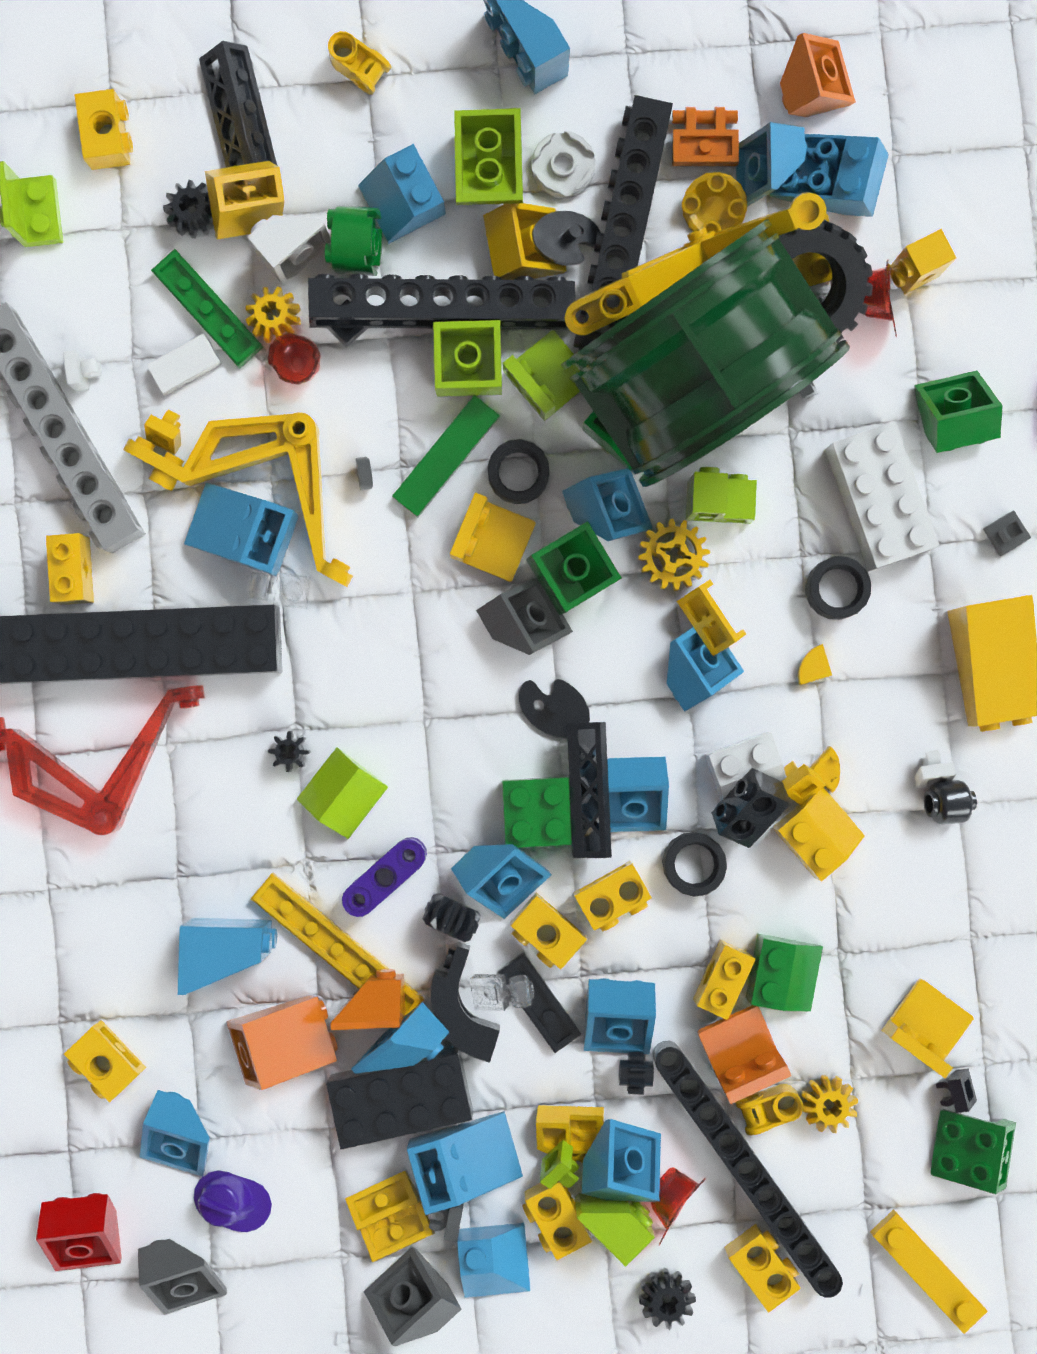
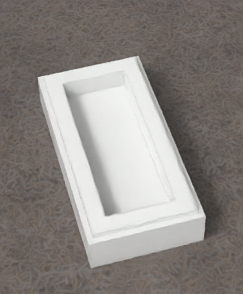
[147,333,221,395]

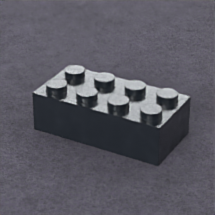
[326,1047,473,1150]

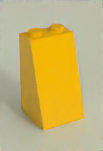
[947,594,1037,732]

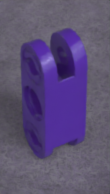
[342,837,427,917]

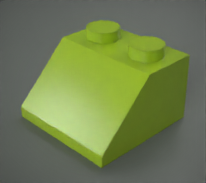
[574,1193,655,1267]

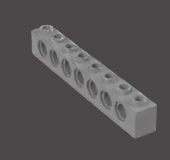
[0,302,146,554]

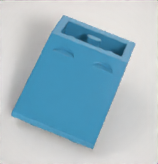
[483,0,570,95]
[770,134,889,217]
[184,482,299,577]
[407,1111,523,1215]

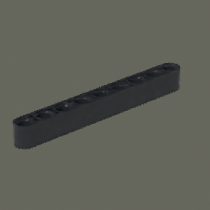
[653,1040,843,1298]

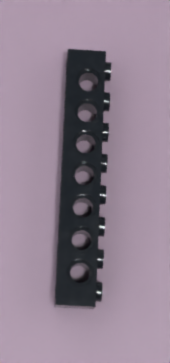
[573,95,673,351]
[308,274,576,330]

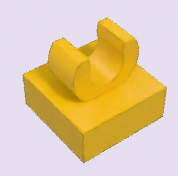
[144,409,182,455]
[782,760,826,805]

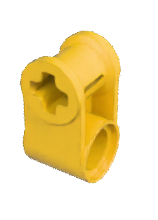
[328,31,392,95]
[735,1084,803,1136]

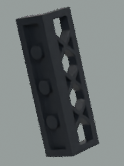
[199,40,278,168]
[567,722,612,858]

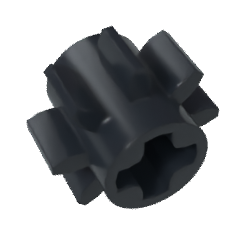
[268,731,311,772]
[618,1052,654,1095]

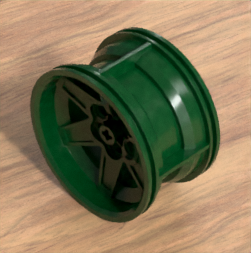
[561,219,850,487]

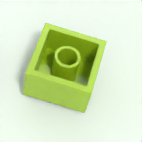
[433,320,502,397]

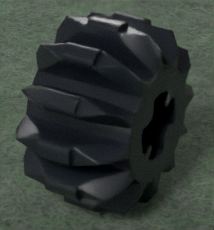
[163,179,214,239]
[422,893,481,942]
[638,1267,696,1331]

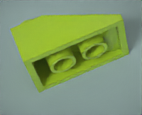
[454,108,523,205]

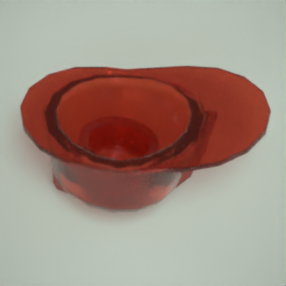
[864,259,897,338]
[651,1167,706,1247]

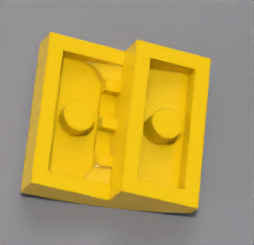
[345,1170,435,1262]

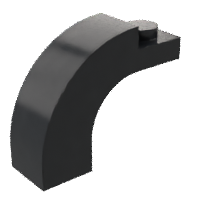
[431,942,500,1063]

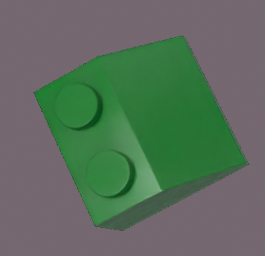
[914,370,1003,453]
[526,521,622,615]
[745,933,823,1012]

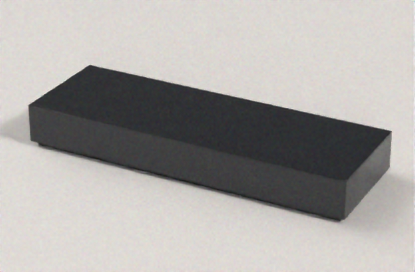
[497,952,582,1053]

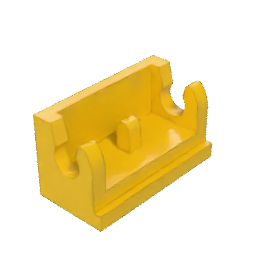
[676,579,747,656]

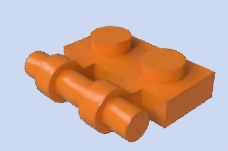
[672,107,739,166]

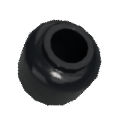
[923,780,977,825]

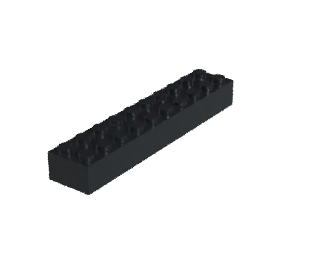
[0,604,283,685]

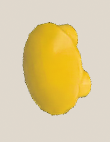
[682,172,747,232]

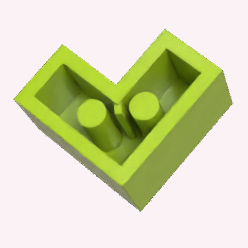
[685,467,757,524]

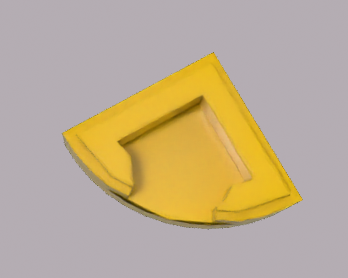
[798,644,832,685]
[809,746,840,793]

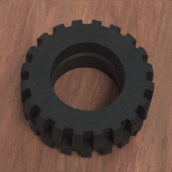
[779,220,873,342]

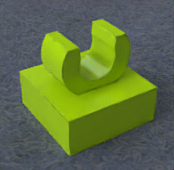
[540,1140,579,1189]

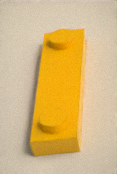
[870,1209,988,1334]

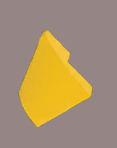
[536,1105,604,1163]

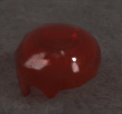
[267,333,321,385]

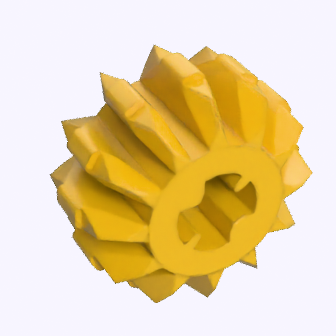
[245,286,301,343]
[801,1075,858,1134]

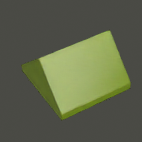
[297,747,389,839]

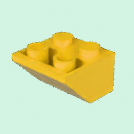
[204,161,285,240]

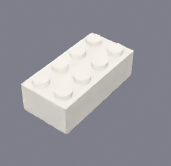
[825,421,940,572]

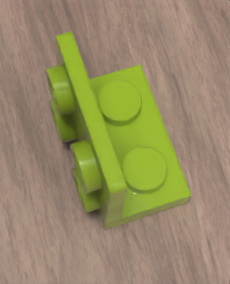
[0,161,64,247]
[502,330,580,422]

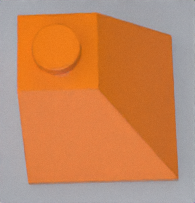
[780,33,856,117]
[330,969,406,1030]

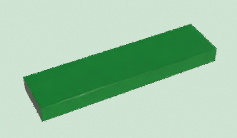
[151,249,264,369]
[392,395,500,518]

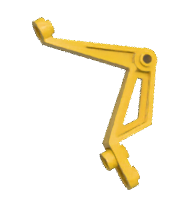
[565,192,826,335]
[123,412,353,587]

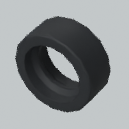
[487,439,550,504]
[805,556,871,620]
[662,832,727,897]

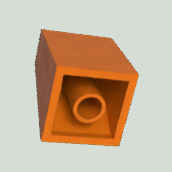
[226,995,338,1090]

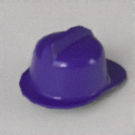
[193,1170,272,1232]

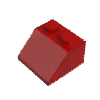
[36,1193,122,1271]

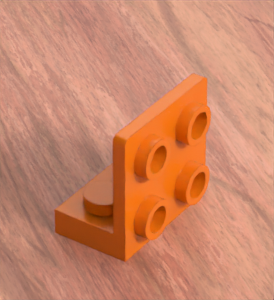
[697,1005,792,1104]

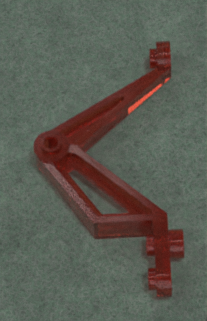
[0,685,205,835]

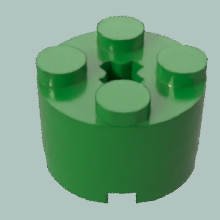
[325,206,382,276]

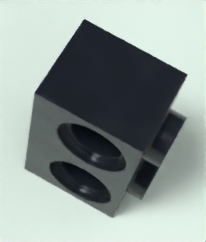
[711,768,791,848]

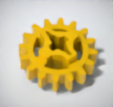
[638,519,710,591]

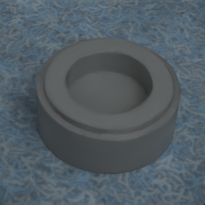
[355,456,373,491]

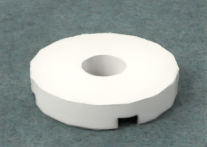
[531,131,596,198]

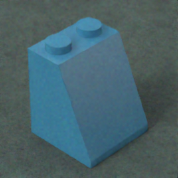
[177,918,277,995]

